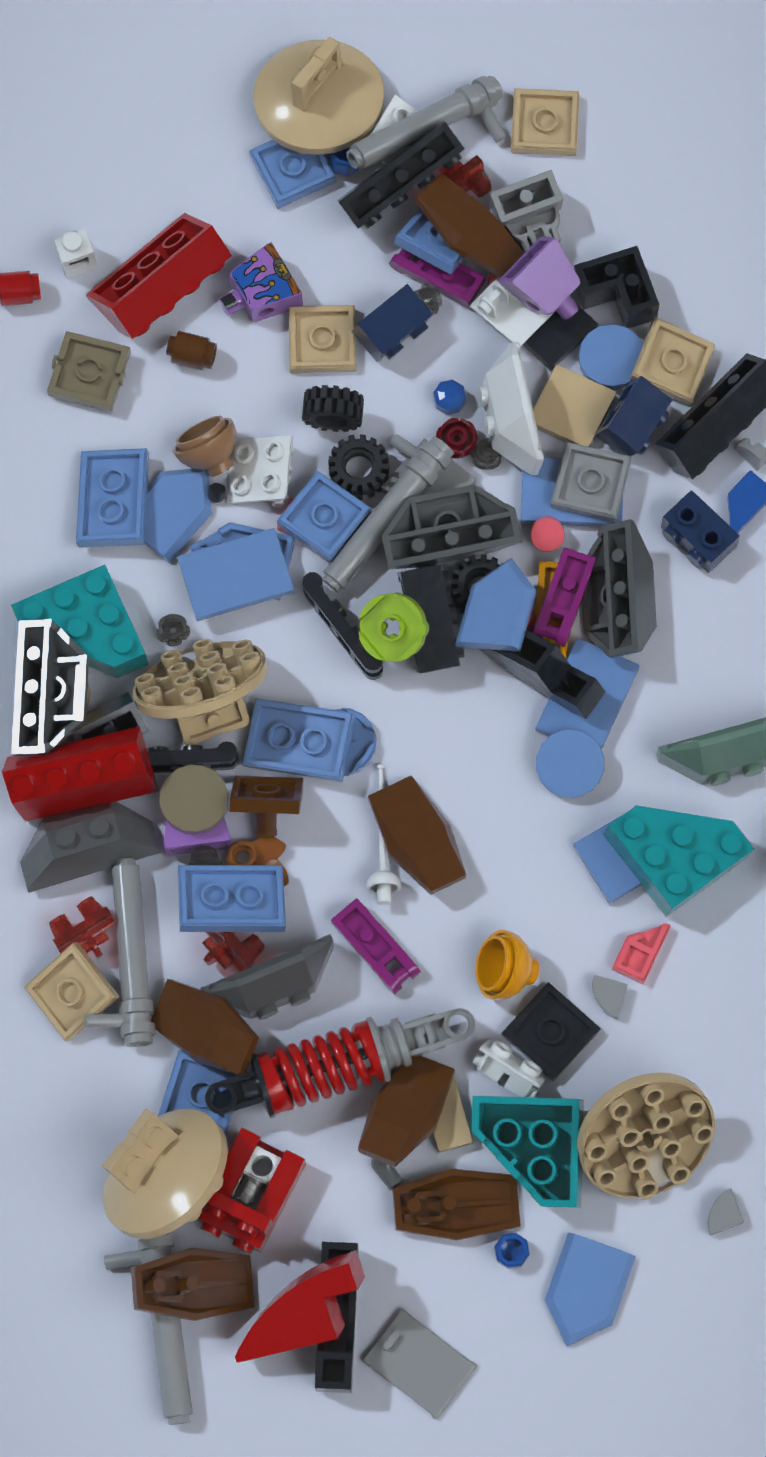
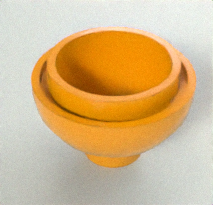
[475,930,539,1000]

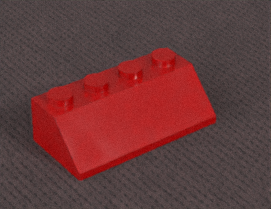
[86,213,232,339]
[2,727,159,822]

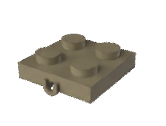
[47,331,131,412]

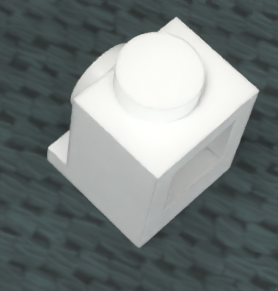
[54,229,98,278]

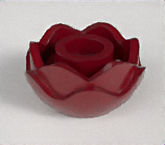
[436,418,478,459]

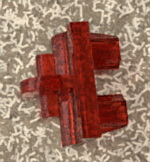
[433,155,492,198]
[49,896,115,958]
[202,932,265,972]

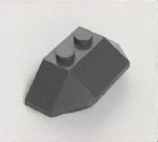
[381,484,522,570]
[582,519,657,658]
[11,619,89,756]
[20,801,162,893]
[201,934,334,1020]

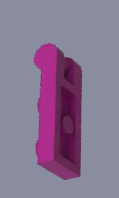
[389,249,485,308]
[533,547,596,647]
[330,898,421,995]

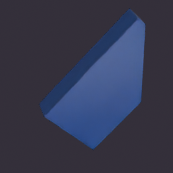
[727,470,766,533]

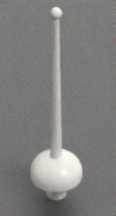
[366,764,401,905]

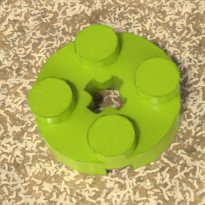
[358,592,429,662]

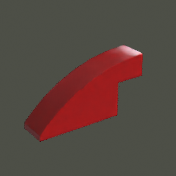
[235,1251,365,1363]

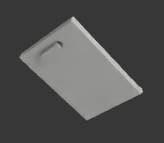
[363,1309,477,1419]

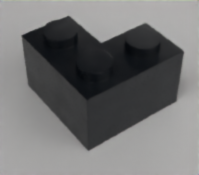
[574,246,660,329]

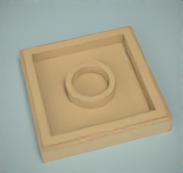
[511,88,579,156]
[289,305,356,373]
[630,317,715,406]
[533,364,617,447]
[24,942,119,1042]

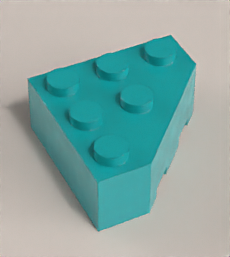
[11,564,149,678]
[603,805,755,917]
[472,1096,584,1208]

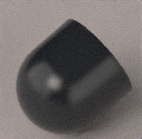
[208,483,226,503]

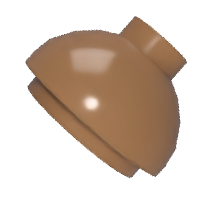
[173,416,237,477]

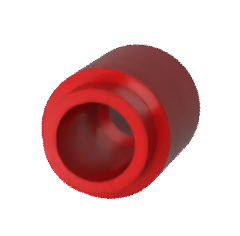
[0,270,41,306]

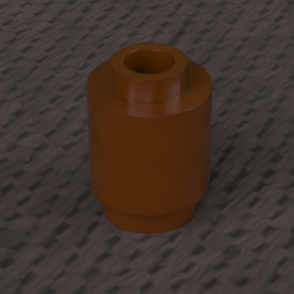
[166,331,217,370]

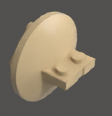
[253,36,384,155]
[133,639,268,746]
[577,1073,715,1199]
[102,1109,228,1240]

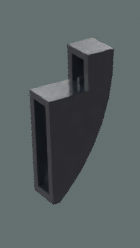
[479,630,605,719]

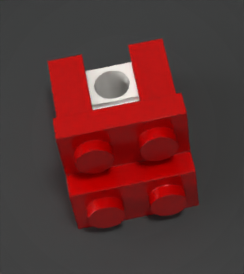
[197,1128,306,1254]

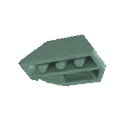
[656,717,766,786]

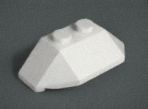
[477,341,544,476]

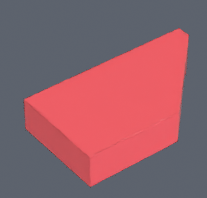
[612,923,671,984]

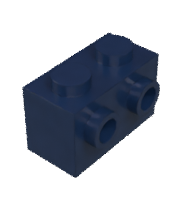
[352,284,433,362]
[595,376,672,456]
[661,490,740,573]

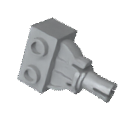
[488,170,563,253]

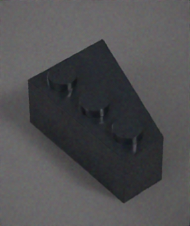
[397,564,465,673]

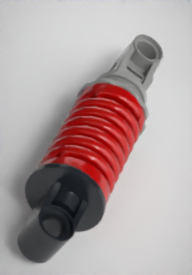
[205,1008,475,1118]

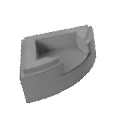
[734,438,766,471]
[592,975,628,1020]
[707,1189,744,1235]

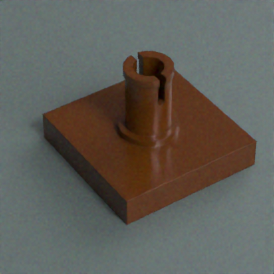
[229,776,303,838]

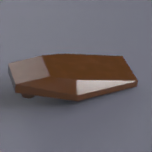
[414,173,524,278]
[368,775,466,895]
[151,979,259,1075]
[358,1056,455,1167]
[392,1169,521,1241]
[131,1248,255,1321]

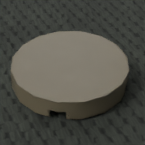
[159,765,229,834]

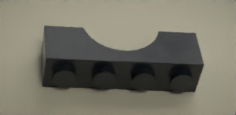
[315,1241,359,1393]

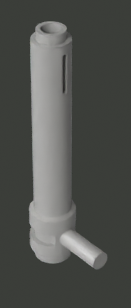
[347,76,507,169]
[322,434,454,592]
[84,858,156,1047]
[104,1233,193,1425]

